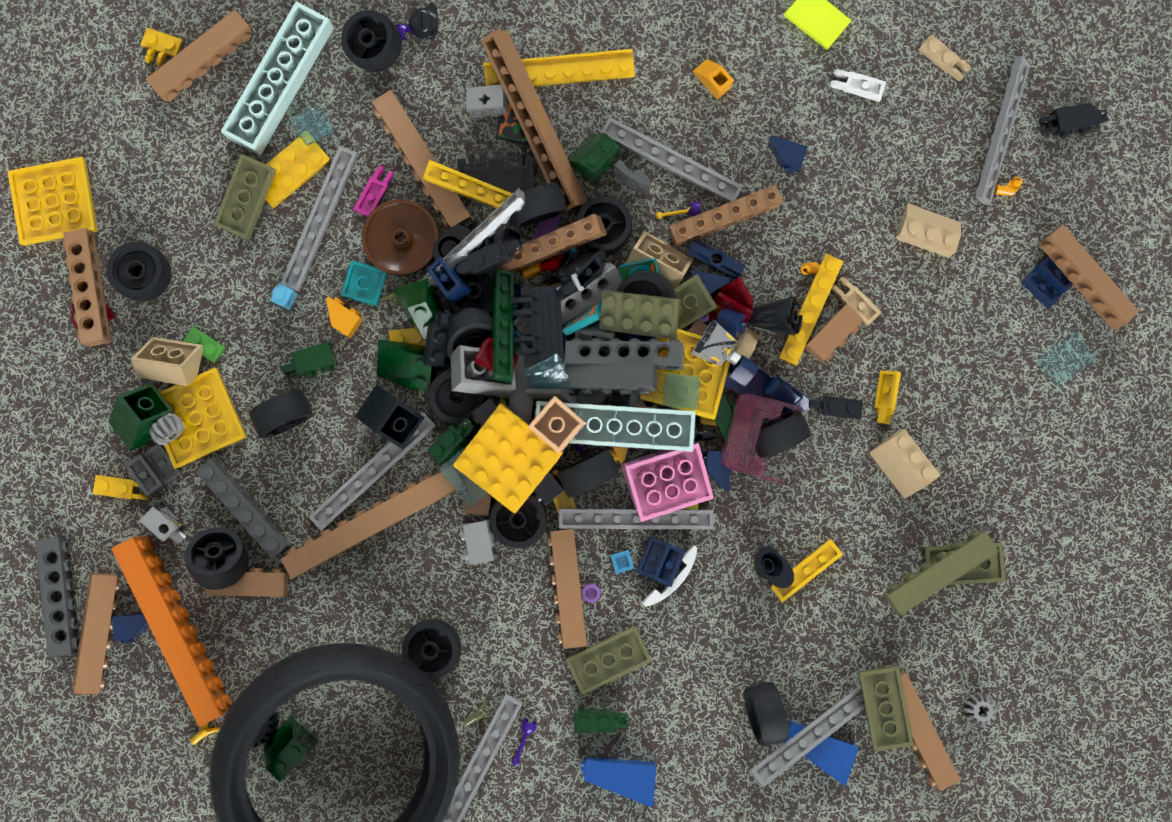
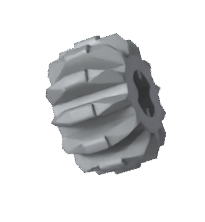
[149,413,185,445]
[962,692,998,727]

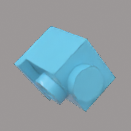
[270,284,298,311]

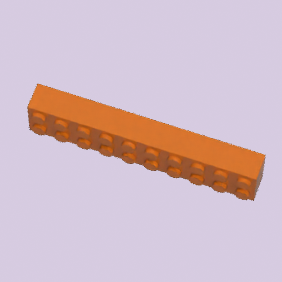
[111,536,232,727]

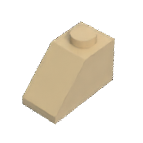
[733,327,760,359]

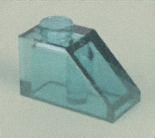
[523,354,569,388]

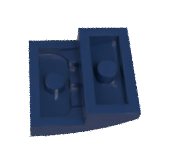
[1020,255,1073,309]
[637,536,686,587]

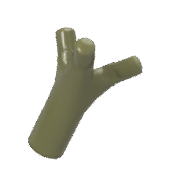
[380,282,407,308]
[463,699,490,726]

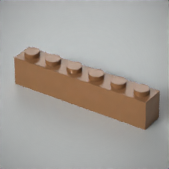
[146,10,254,102]
[1038,225,1139,331]
[547,529,587,649]
[72,572,120,694]
[900,670,961,791]

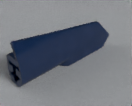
[724,355,809,414]

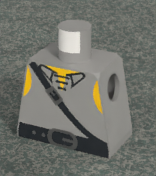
[690,320,741,366]
[139,502,186,545]

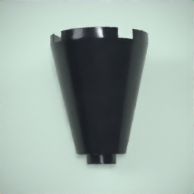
[748,297,803,335]

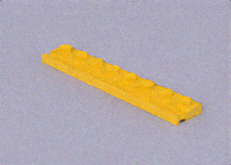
[483,49,635,87]

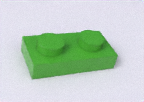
[183,327,226,364]

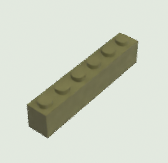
[883,530,999,615]

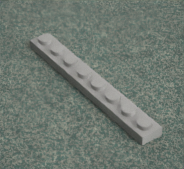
[975,56,1030,205]
[601,117,743,202]
[280,146,358,293]
[419,189,525,286]
[309,412,436,531]
[559,509,713,530]
[749,685,865,788]
[442,693,523,822]

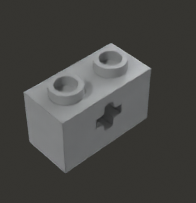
[466,85,508,118]

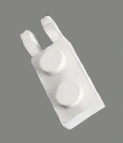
[830,69,886,102]

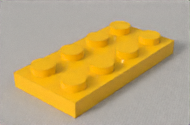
[266,131,331,208]

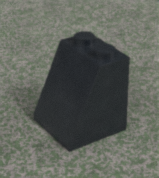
[354,385,425,449]

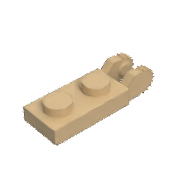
[919,34,971,81]
[831,277,882,327]

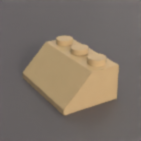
[895,203,961,257]
[626,231,694,289]
[131,337,203,386]
[869,429,940,499]

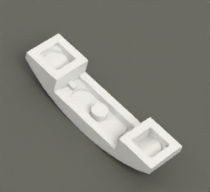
[642,545,697,607]

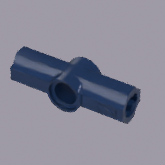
[687,239,745,279]

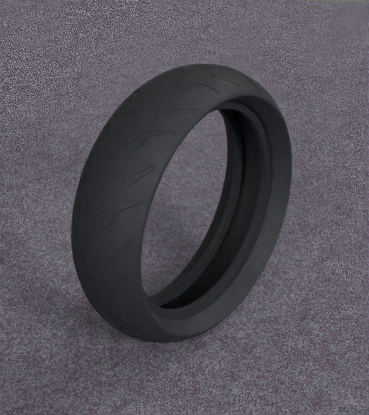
[209,643,460,822]

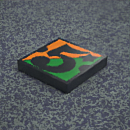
[496,102,530,146]

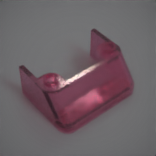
[721,393,803,484]

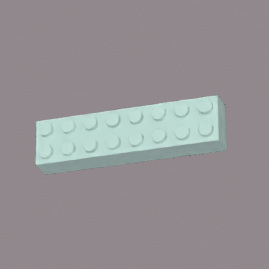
[221,1,334,156]
[535,401,695,451]

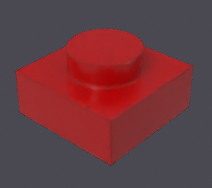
[539,254,564,271]

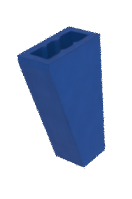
[785,720,859,786]
[580,756,656,807]

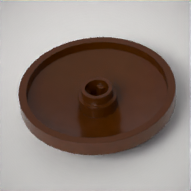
[362,199,439,276]

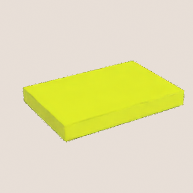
[784,0,852,50]

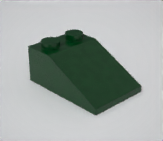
[377,339,435,391]

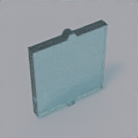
[290,107,335,146]
[662,373,701,409]

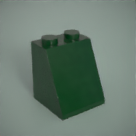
[568,133,620,186]
[393,278,444,339]
[108,382,174,451]
[264,716,319,782]

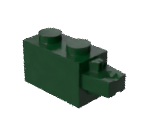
[281,342,338,378]
[428,418,477,464]
[574,708,629,733]

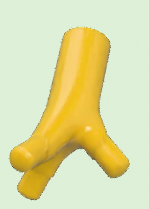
[190,722,220,745]

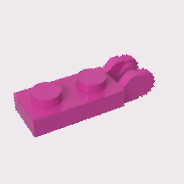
[353,165,395,218]

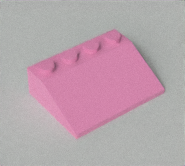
[621,441,714,522]

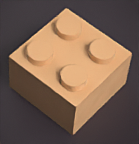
[528,396,586,453]

